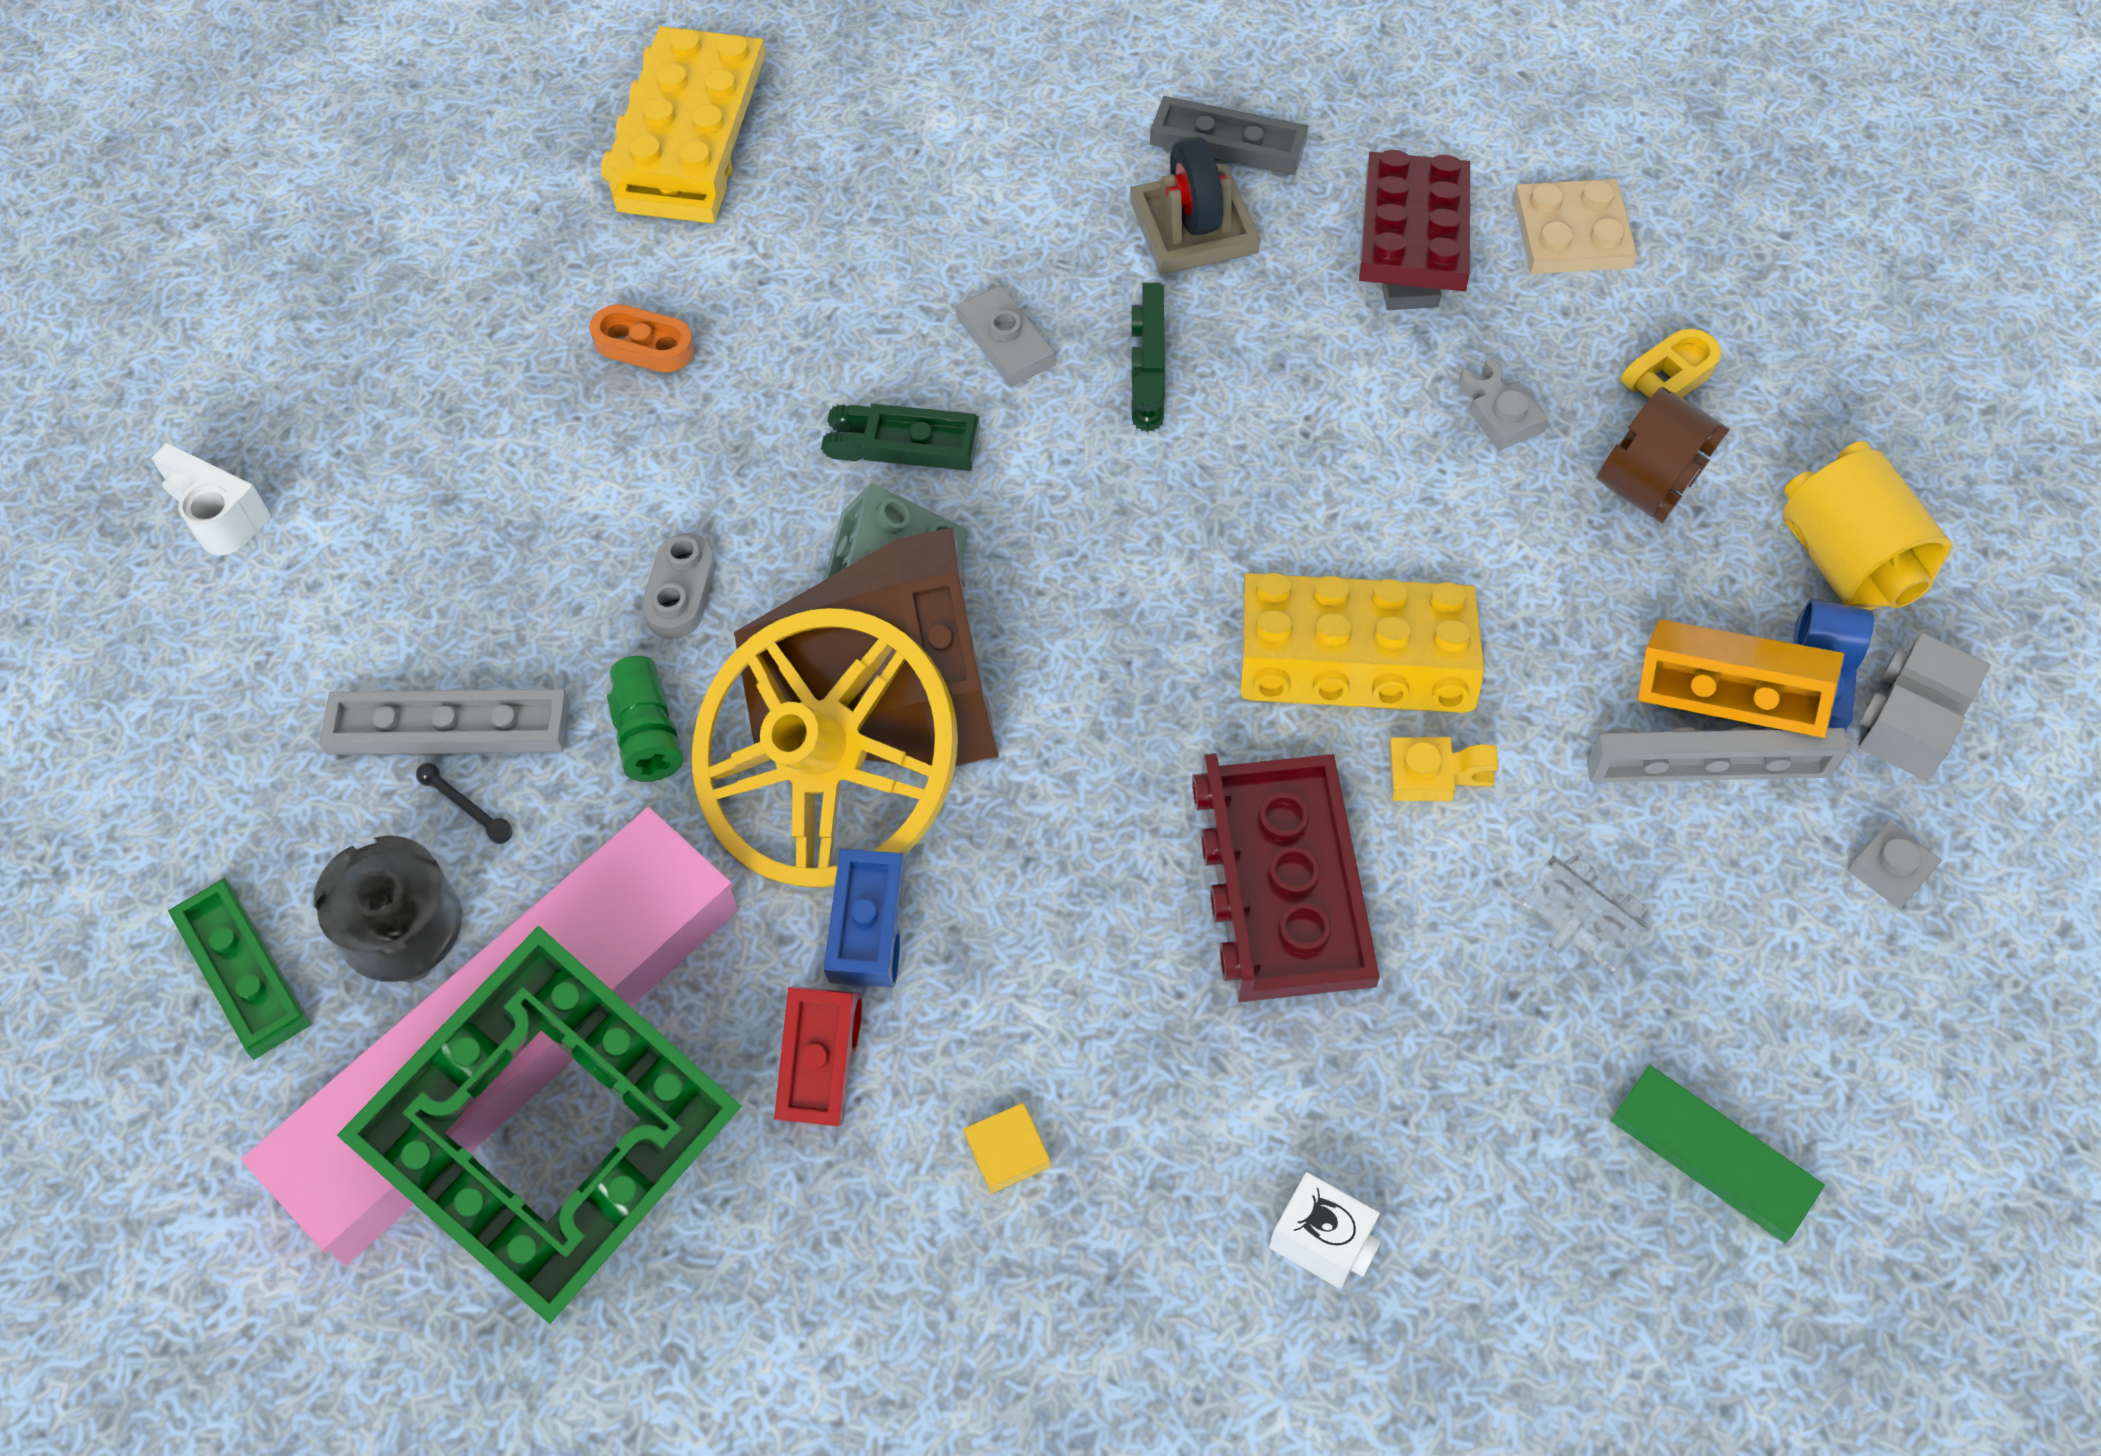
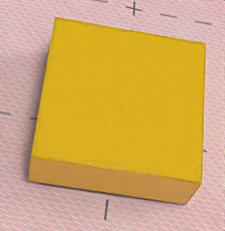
[963,1102,1051,1194]

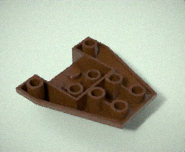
[734,527,999,767]

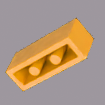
[1638,619,1845,738]

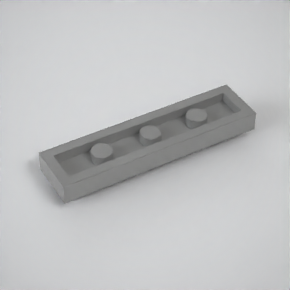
[319,689,570,755]
[1587,726,1849,783]

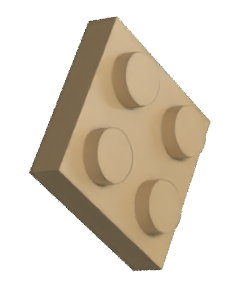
[1513,179,1638,274]

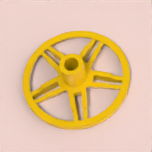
[692,608,958,888]

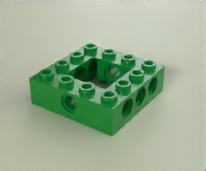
[336,925,742,1324]

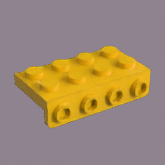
[602,26,766,197]
[1240,573,1485,713]

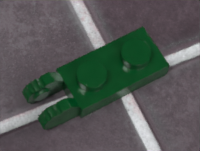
[1131,283,1165,433]
[821,403,980,471]

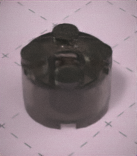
[314,835,463,983]

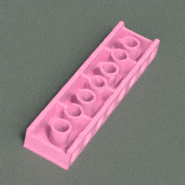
[240,807,738,1266]

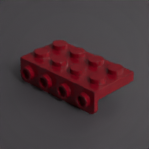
[1192,753,1380,1002]

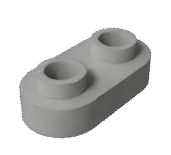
[642,533,716,639]

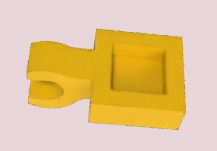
[1389,737,1499,801]

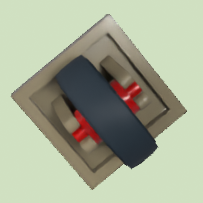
[1130,137,1260,275]

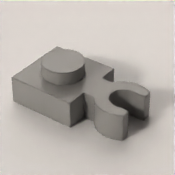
[1458,358,1549,451]

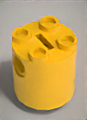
[1782,441,1953,610]

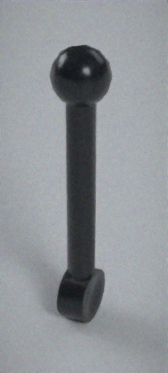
[416,763,512,844]

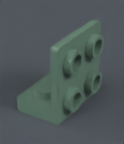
[824,483,968,580]

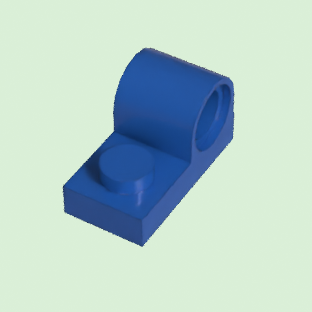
[1793,598,1874,731]
[823,849,905,988]

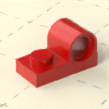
[774,986,862,1127]

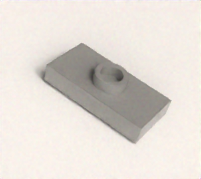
[956,284,1056,387]

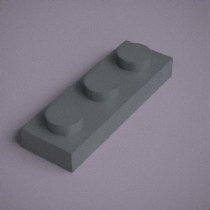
[1150,96,1309,175]

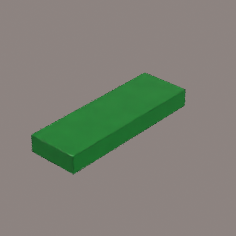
[168,878,312,1060]
[1610,1064,1825,1243]

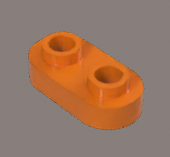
[589,304,695,372]

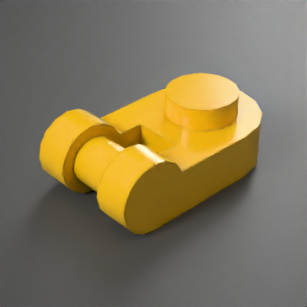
[1621,329,1721,399]

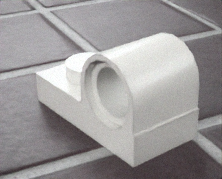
[151,443,271,555]

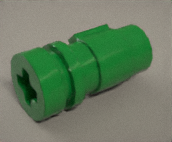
[607,656,683,782]

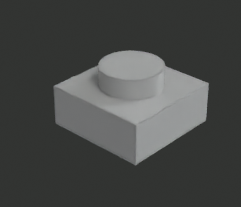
[1847,821,1942,910]

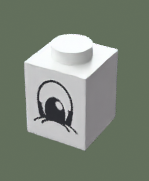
[1269,1172,1382,1289]

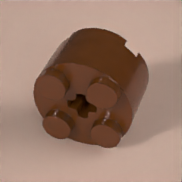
[1596,387,1730,524]

